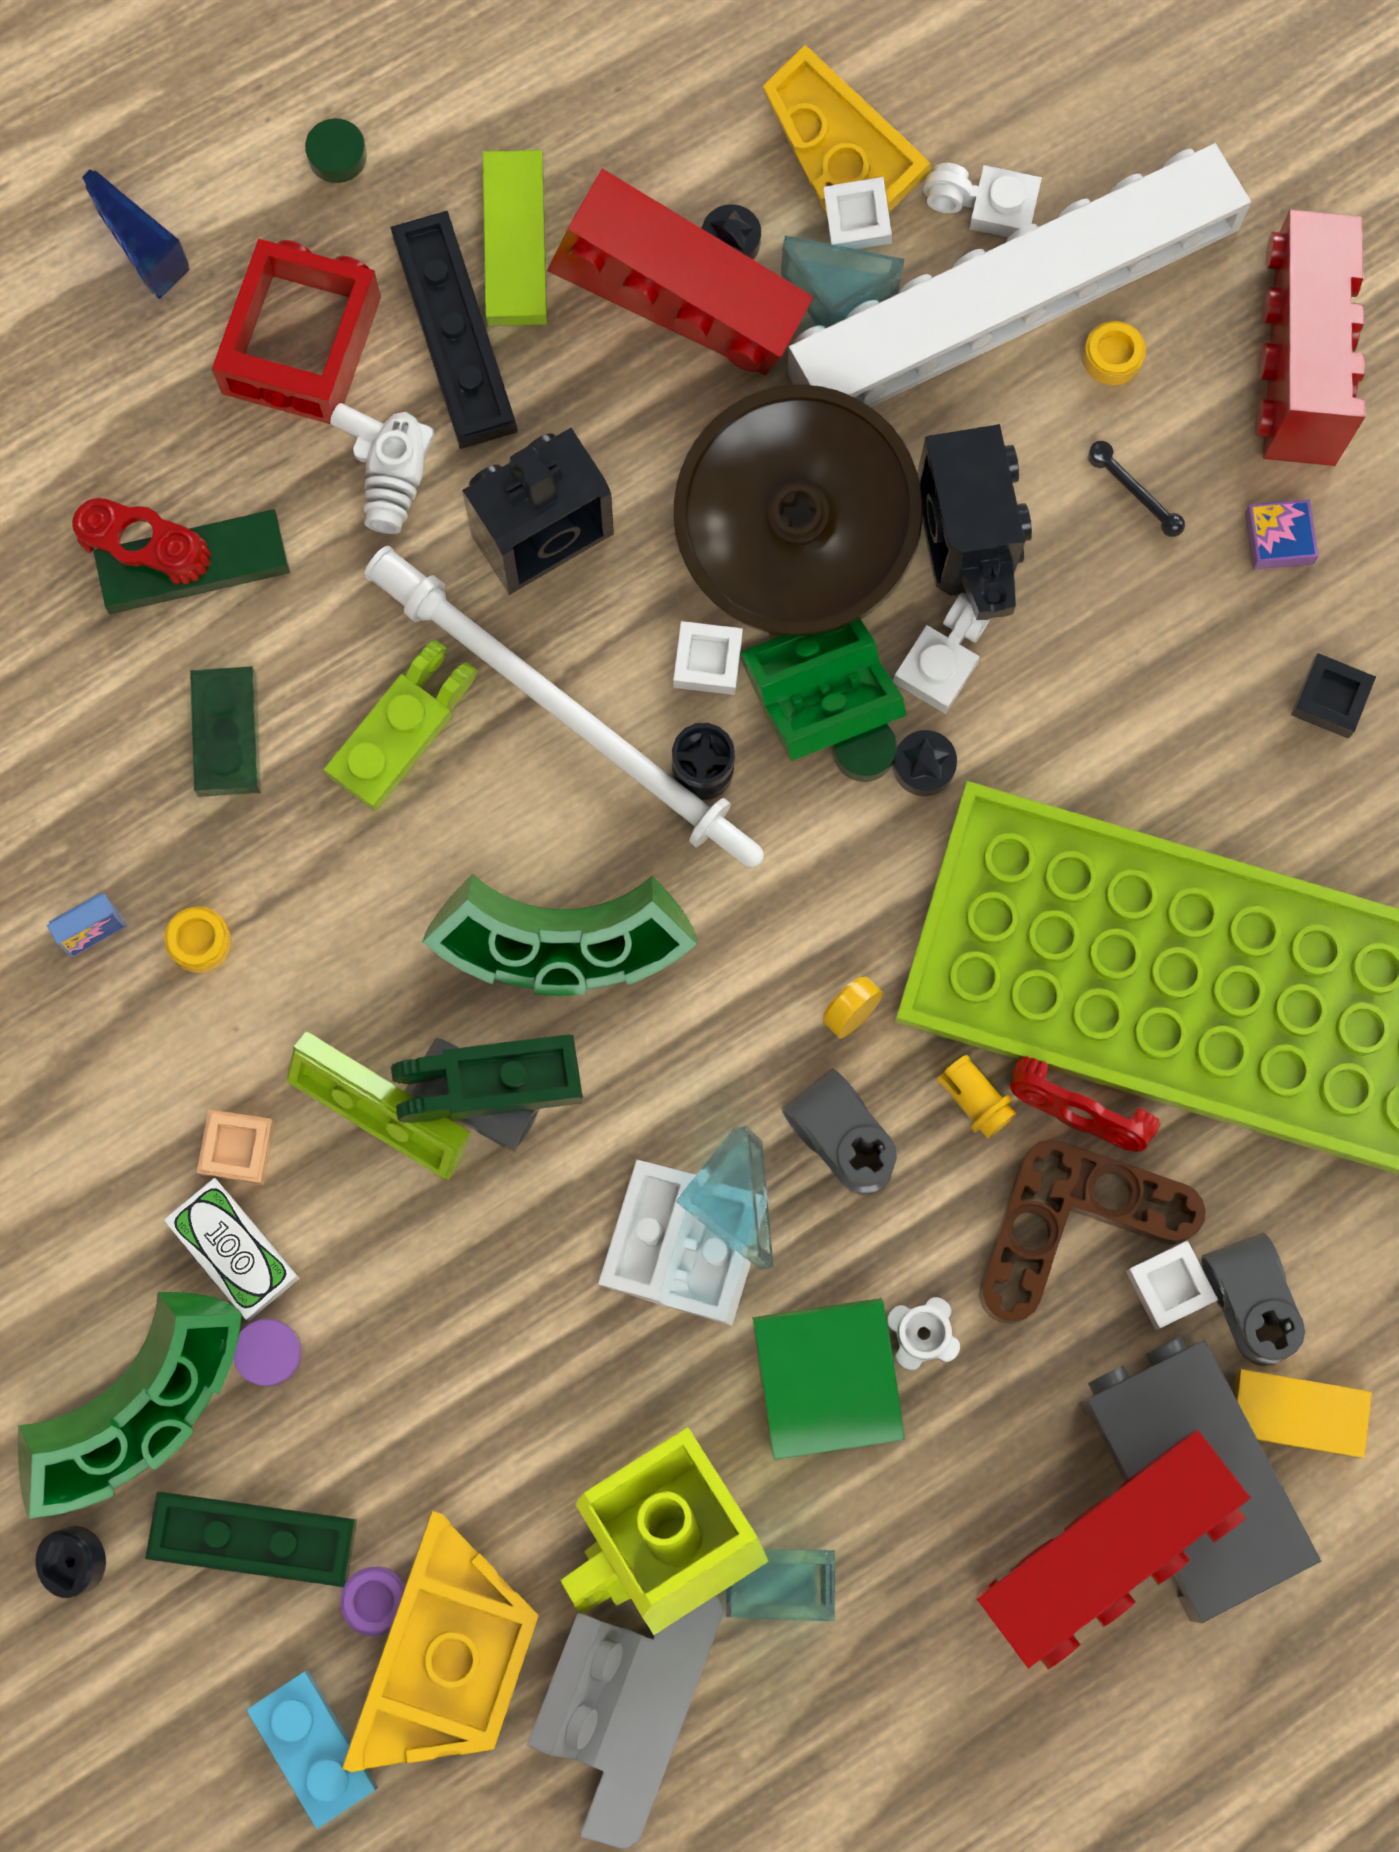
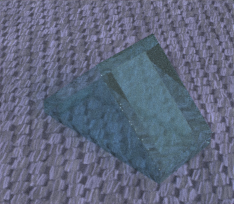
[780,235,904,328]
[675,1126,774,1270]
[726,1549,835,1621]

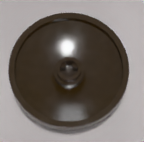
[674,385,923,636]

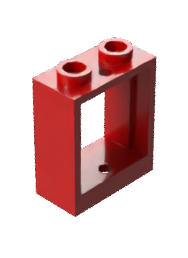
[212,238,381,425]

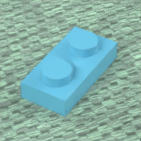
[247,1670,378,1829]

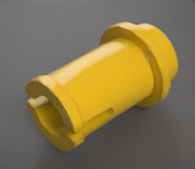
[936,1054,1017,1139]

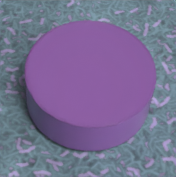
[234,1319,302,1387]
[340,1566,406,1636]

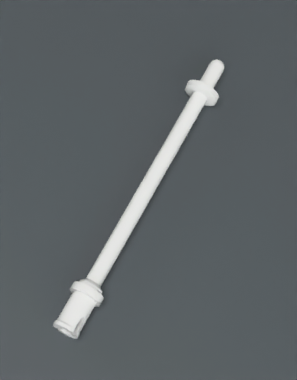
[364,546,764,868]

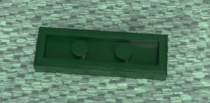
[93,509,290,614]
[145,1491,357,1587]

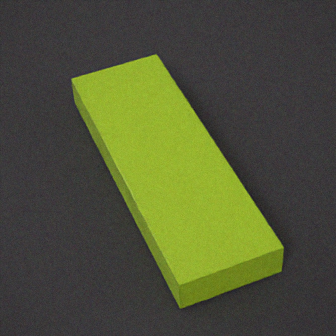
[483,150,547,326]
[286,1031,471,1180]

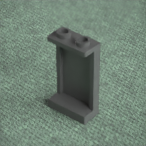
[1078,1336,1322,1623]

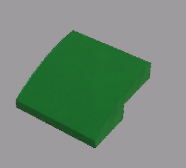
[740,619,907,761]
[752,1298,905,1460]

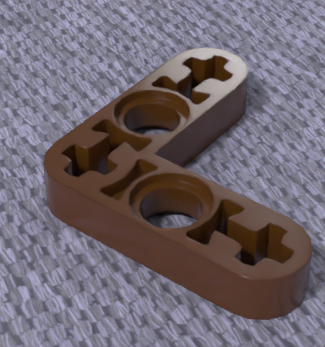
[979,1139,1206,1324]

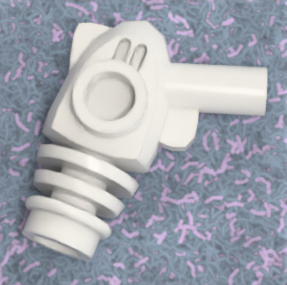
[330,403,434,534]

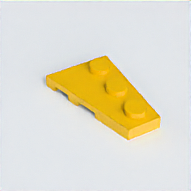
[763,45,931,255]

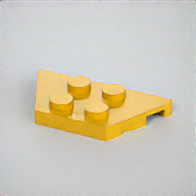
[341,1511,539,1772]

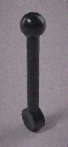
[1088,441,1185,537]

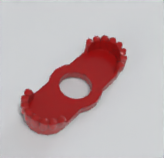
[72,498,211,585]
[1010,1056,1161,1152]

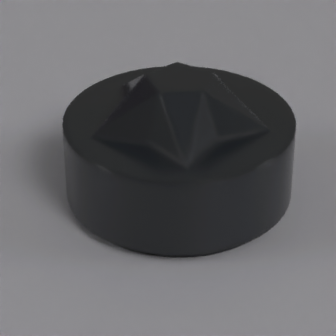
[702,204,761,260]
[893,730,957,796]
[36,1526,106,1598]

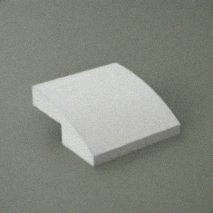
[598,1159,769,1326]

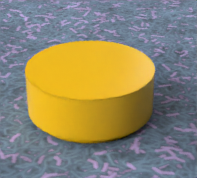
[1082,321,1146,386]
[164,906,232,973]
[823,976,884,1039]

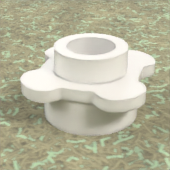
[887,1297,960,1370]

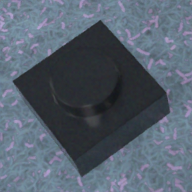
[1291,653,1376,739]

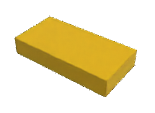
[1234,1369,1372,1458]

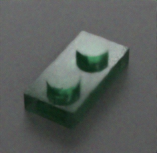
[190,666,261,797]

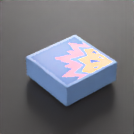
[47,893,127,958]

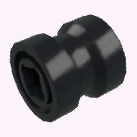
[672,723,735,800]

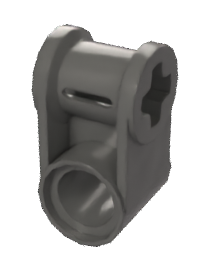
[781,1068,897,1195]
[1201,1233,1305,1366]

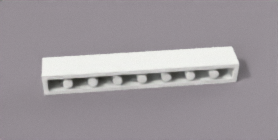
[786,143,1251,407]

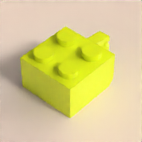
[560,1427,769,1635]

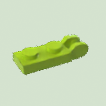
[323,639,478,811]

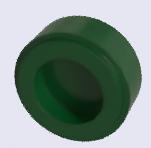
[305,118,367,183]
[833,724,897,782]

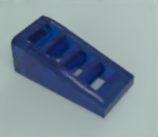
[82,169,190,299]

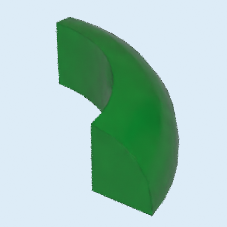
[422,874,698,996]
[18,1292,242,1519]

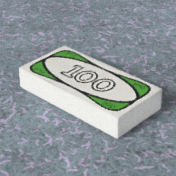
[164,1178,300,1321]

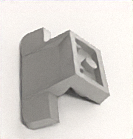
[527,1596,723,1849]

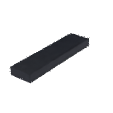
[390,210,518,449]

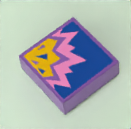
[1245,499,1319,570]

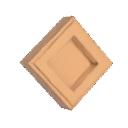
[196,1109,275,1185]

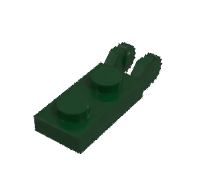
[391,1034,583,1123]

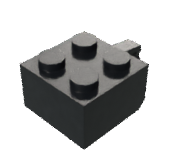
[917,424,1032,620]
[462,428,614,595]

